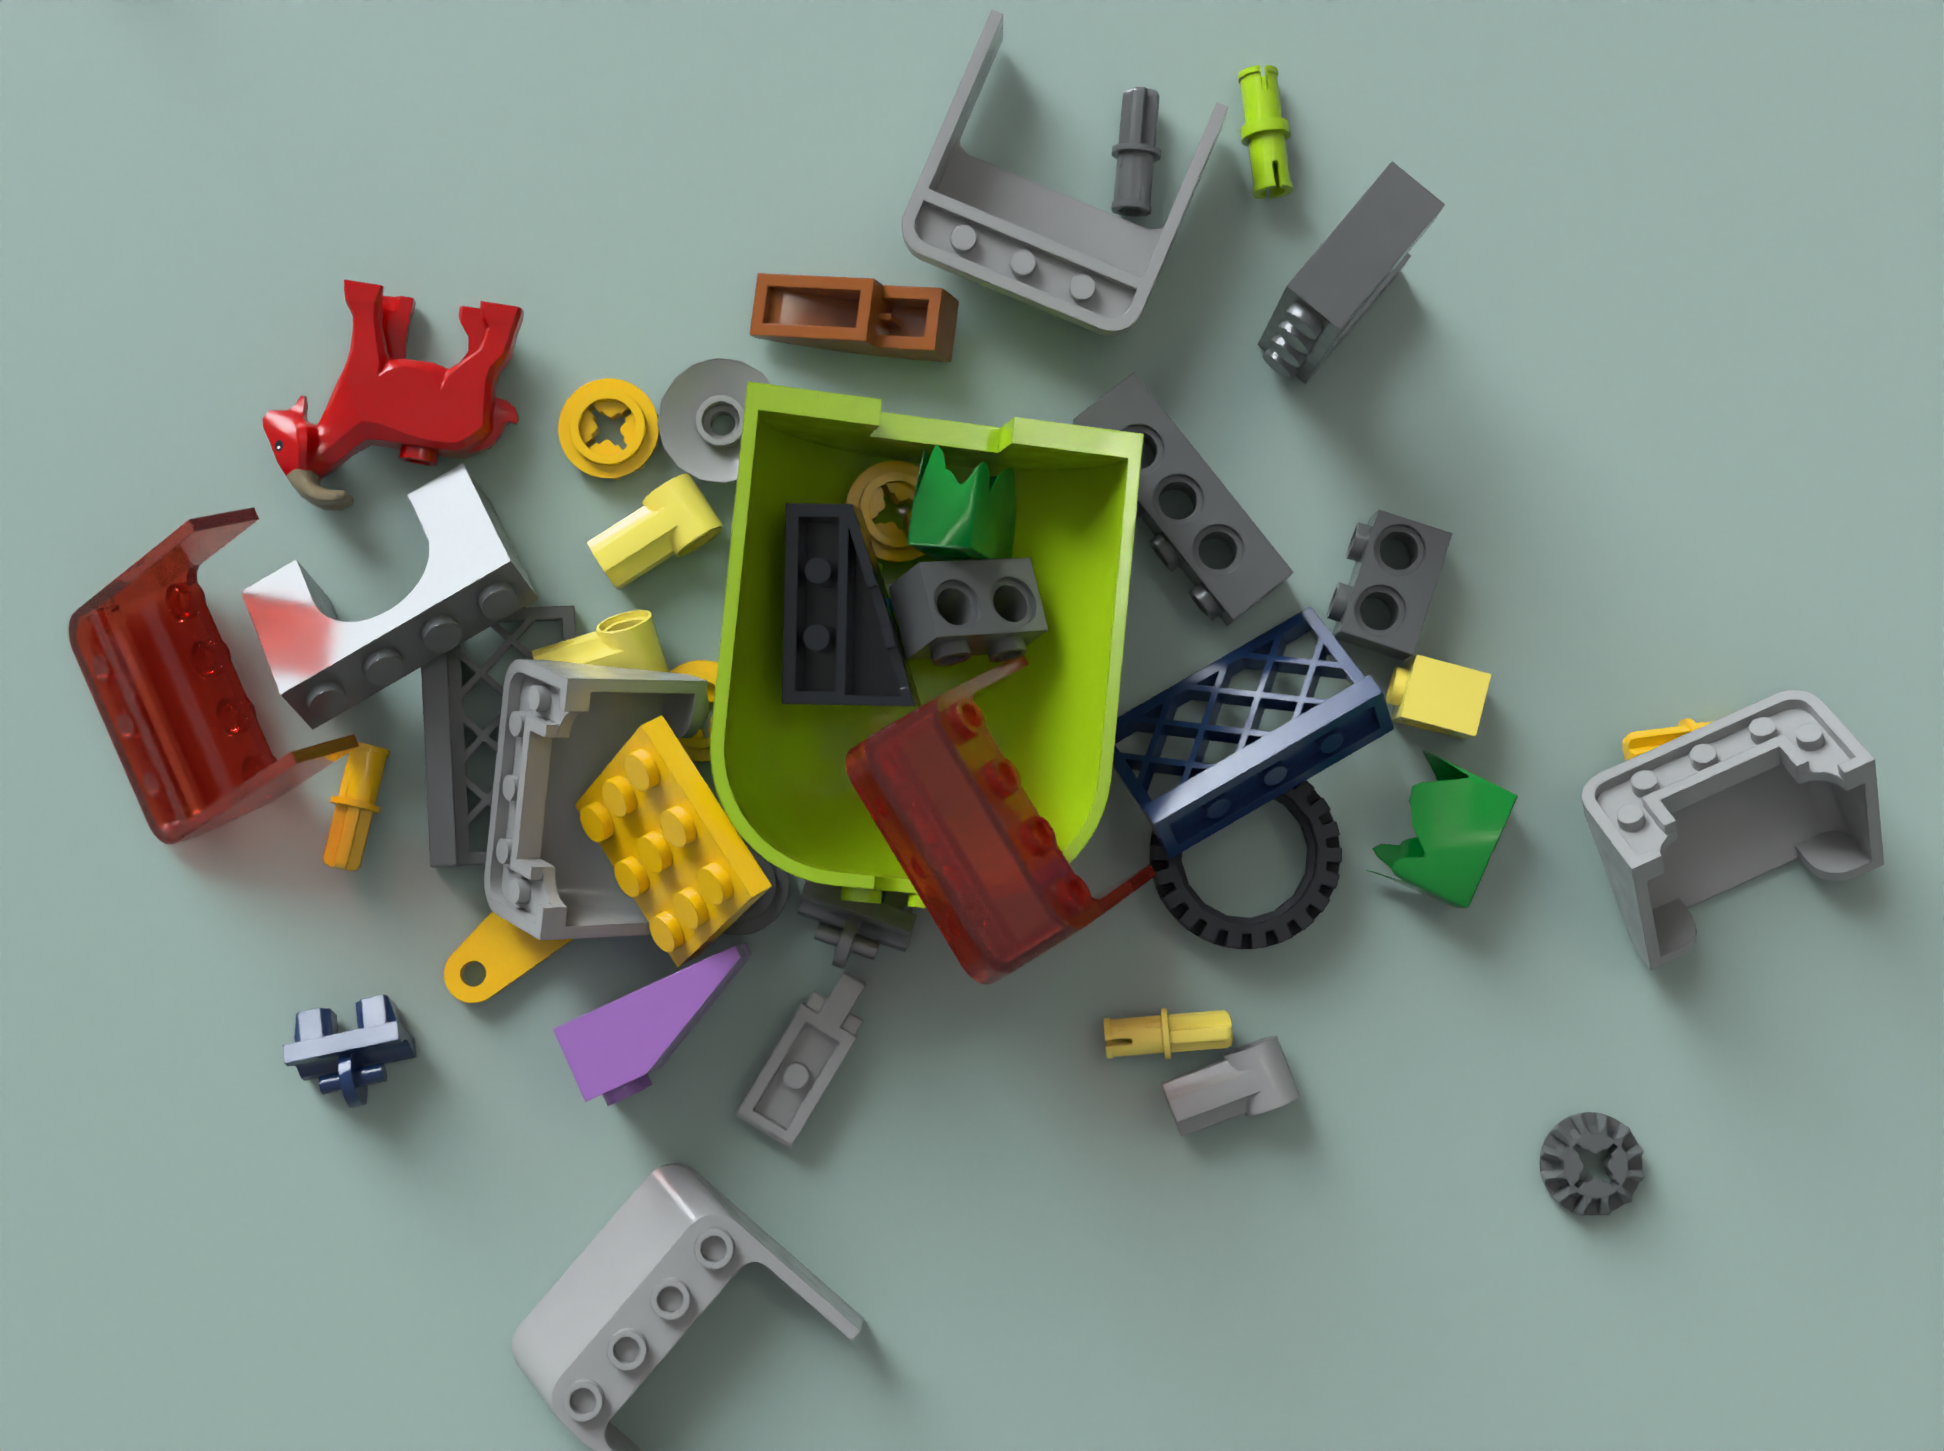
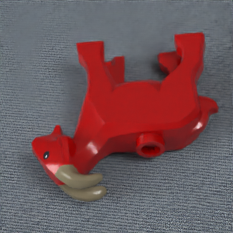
[263,279,524,511]

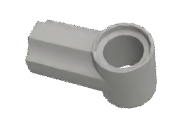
[1161,1035,1300,1137]

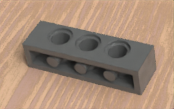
[1073,372,1294,626]

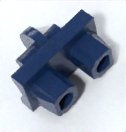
[282,994,417,1108]

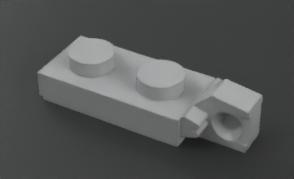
[735,970,867,1148]

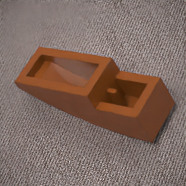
[749,273,959,362]

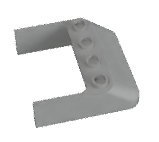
[902,10,1228,337]
[512,1163,864,1451]

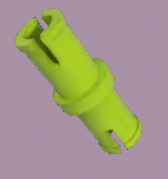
[1237,65,1293,199]

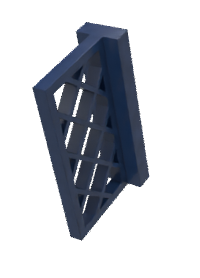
[1113,606,1394,859]

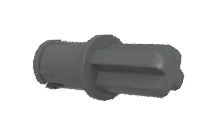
[1111,87,1161,217]

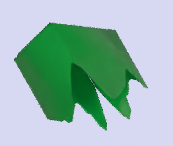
[907,444,1016,561]
[1367,750,1518,908]

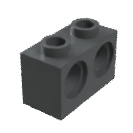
[1327,509,1453,661]
[889,557,1049,666]

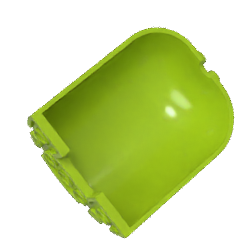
[710,381,1144,910]

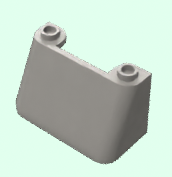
[484,659,709,940]
[1581,690,1884,970]

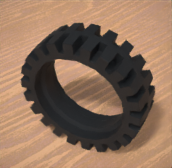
[1149,780,1342,949]

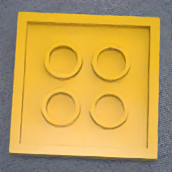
[575,715,772,967]

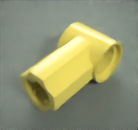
[587,473,724,590]
[531,610,669,672]

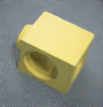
[1386,654,1492,740]

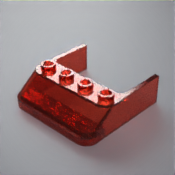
[68,507,359,845]
[846,655,1157,985]

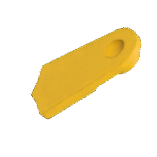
[444,911,574,1003]

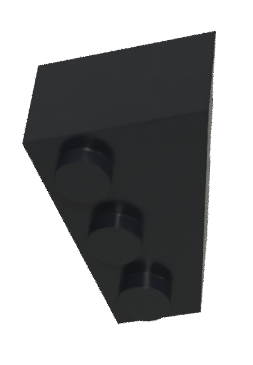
[782,503,922,707]

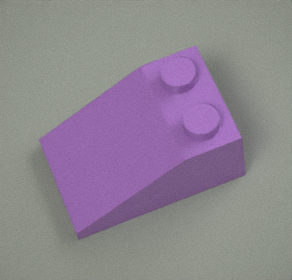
[553,943,752,1106]

